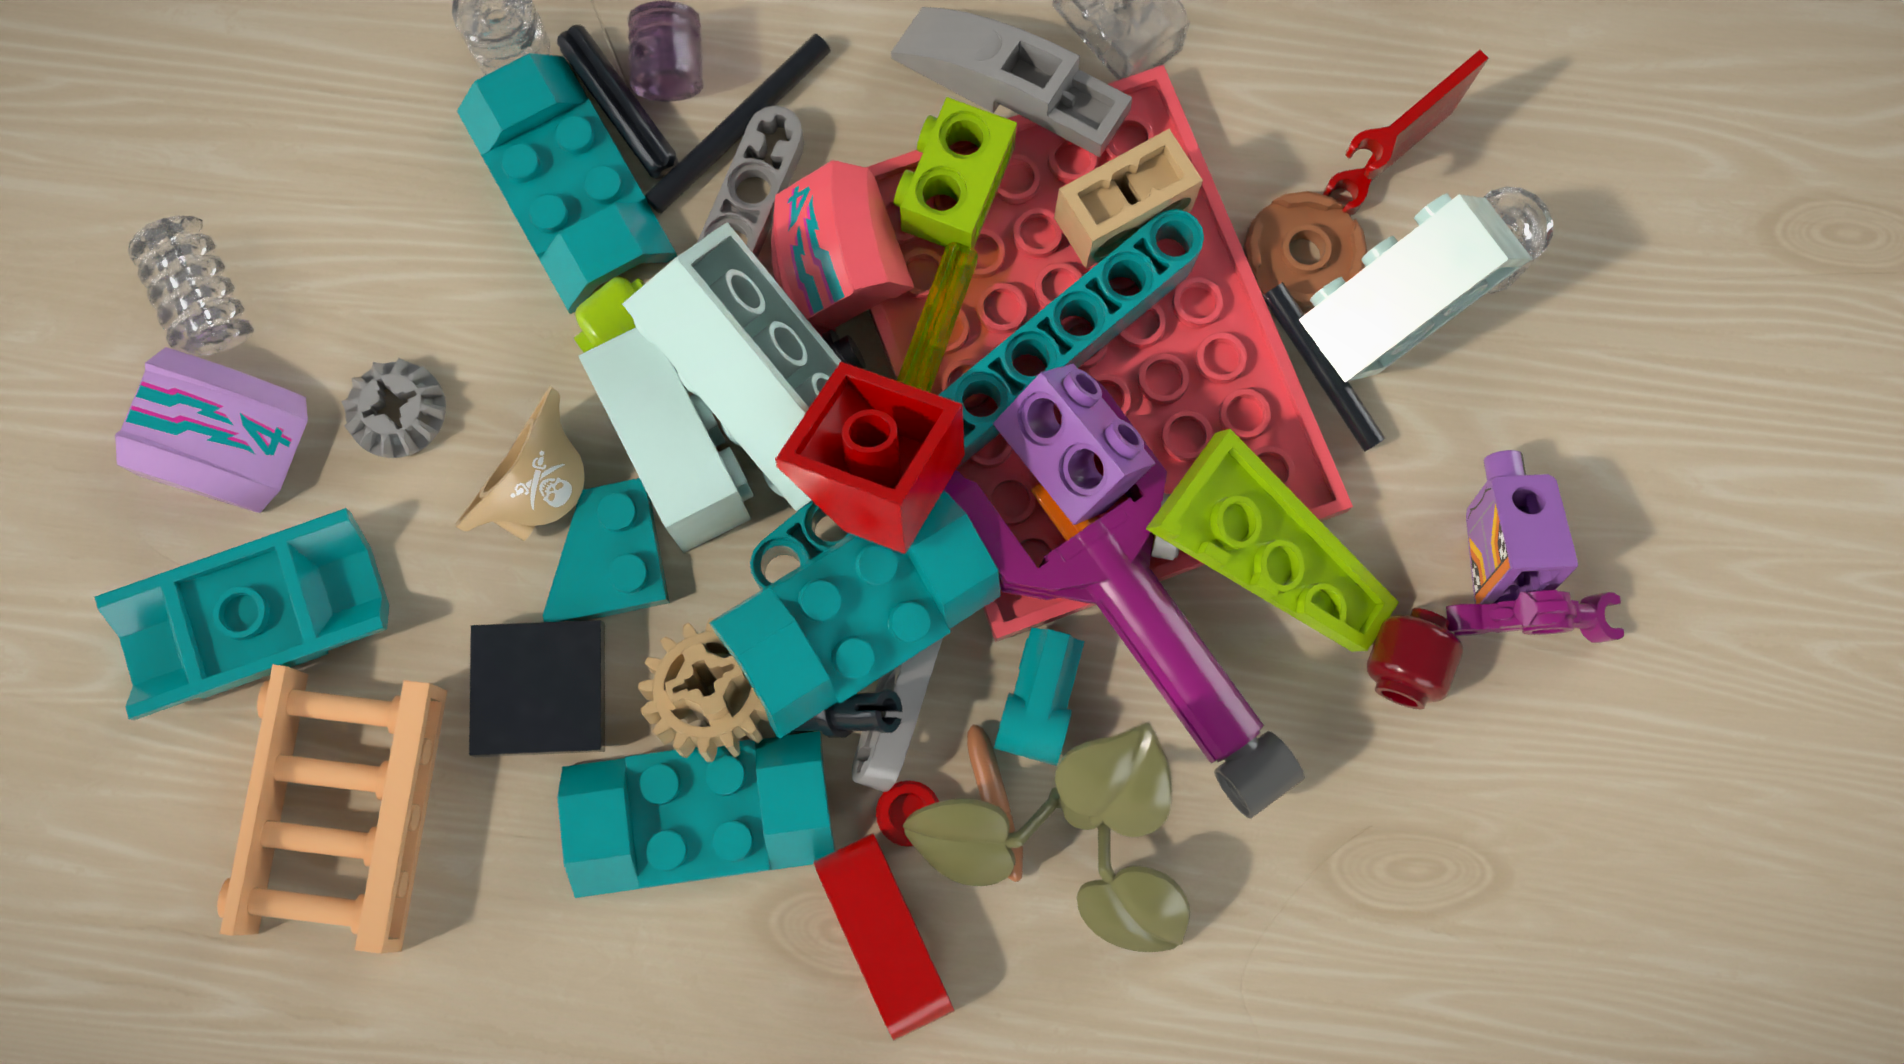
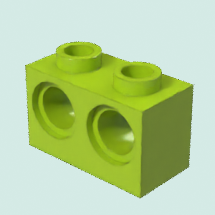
[894,97,1017,256]

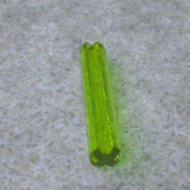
[897,242,978,392]

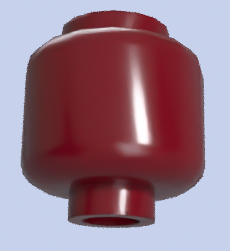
[1367,608,1463,710]

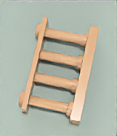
[217,665,447,954]

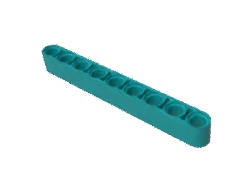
[750,209,1204,590]

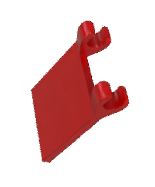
[1323,50,1489,216]

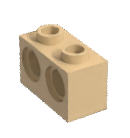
[1054,129,1203,269]

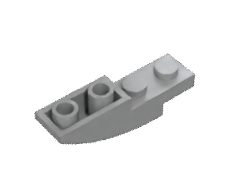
[891,7,1133,157]

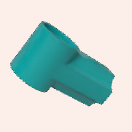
[994,627,1085,766]

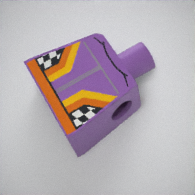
[1466,450,1578,604]

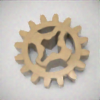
[638,618,769,762]

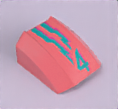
[771,160,915,337]

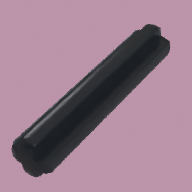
[557,24,678,178]

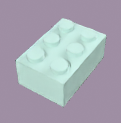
[1299,193,1532,382]
[578,327,754,553]

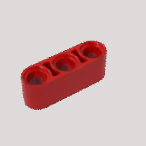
[813,833,955,1041]

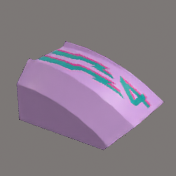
[115,347,308,513]

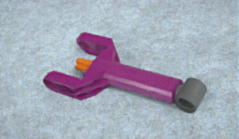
[944,379,1305,819]

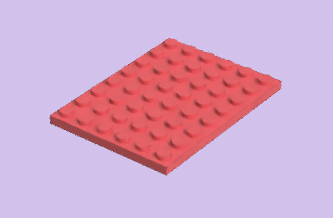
[866,65,1353,642]

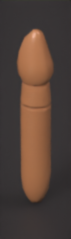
[967,724,1023,882]

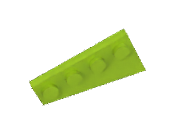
[1146,429,1399,652]

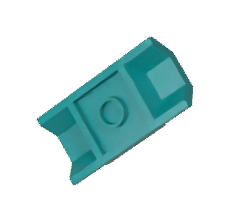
[457,53,678,314]
[709,490,1001,738]
[94,508,390,720]
[557,731,836,898]

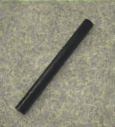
[644,33,831,214]

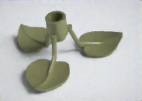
[903,722,1190,952]

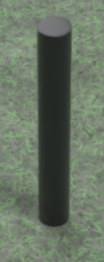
[1263,282,1386,452]

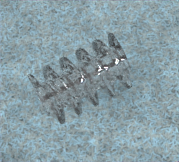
[128,215,254,356]

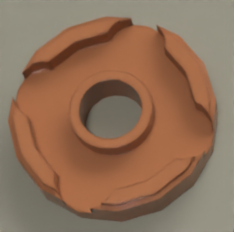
[1243,191,1367,313]

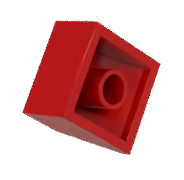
[775,362,965,554]

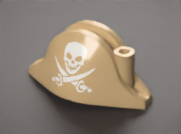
[455,386,585,541]

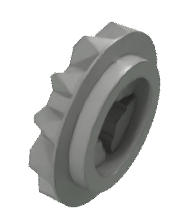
[341,358,446,458]

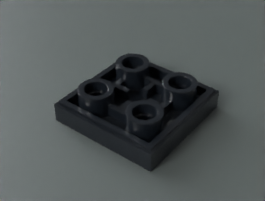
[469,620,605,757]

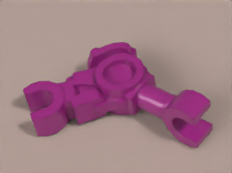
[1446,590,1624,643]

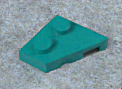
[543,478,670,622]

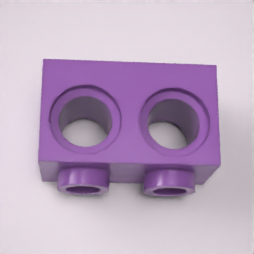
[993,364,1156,525]

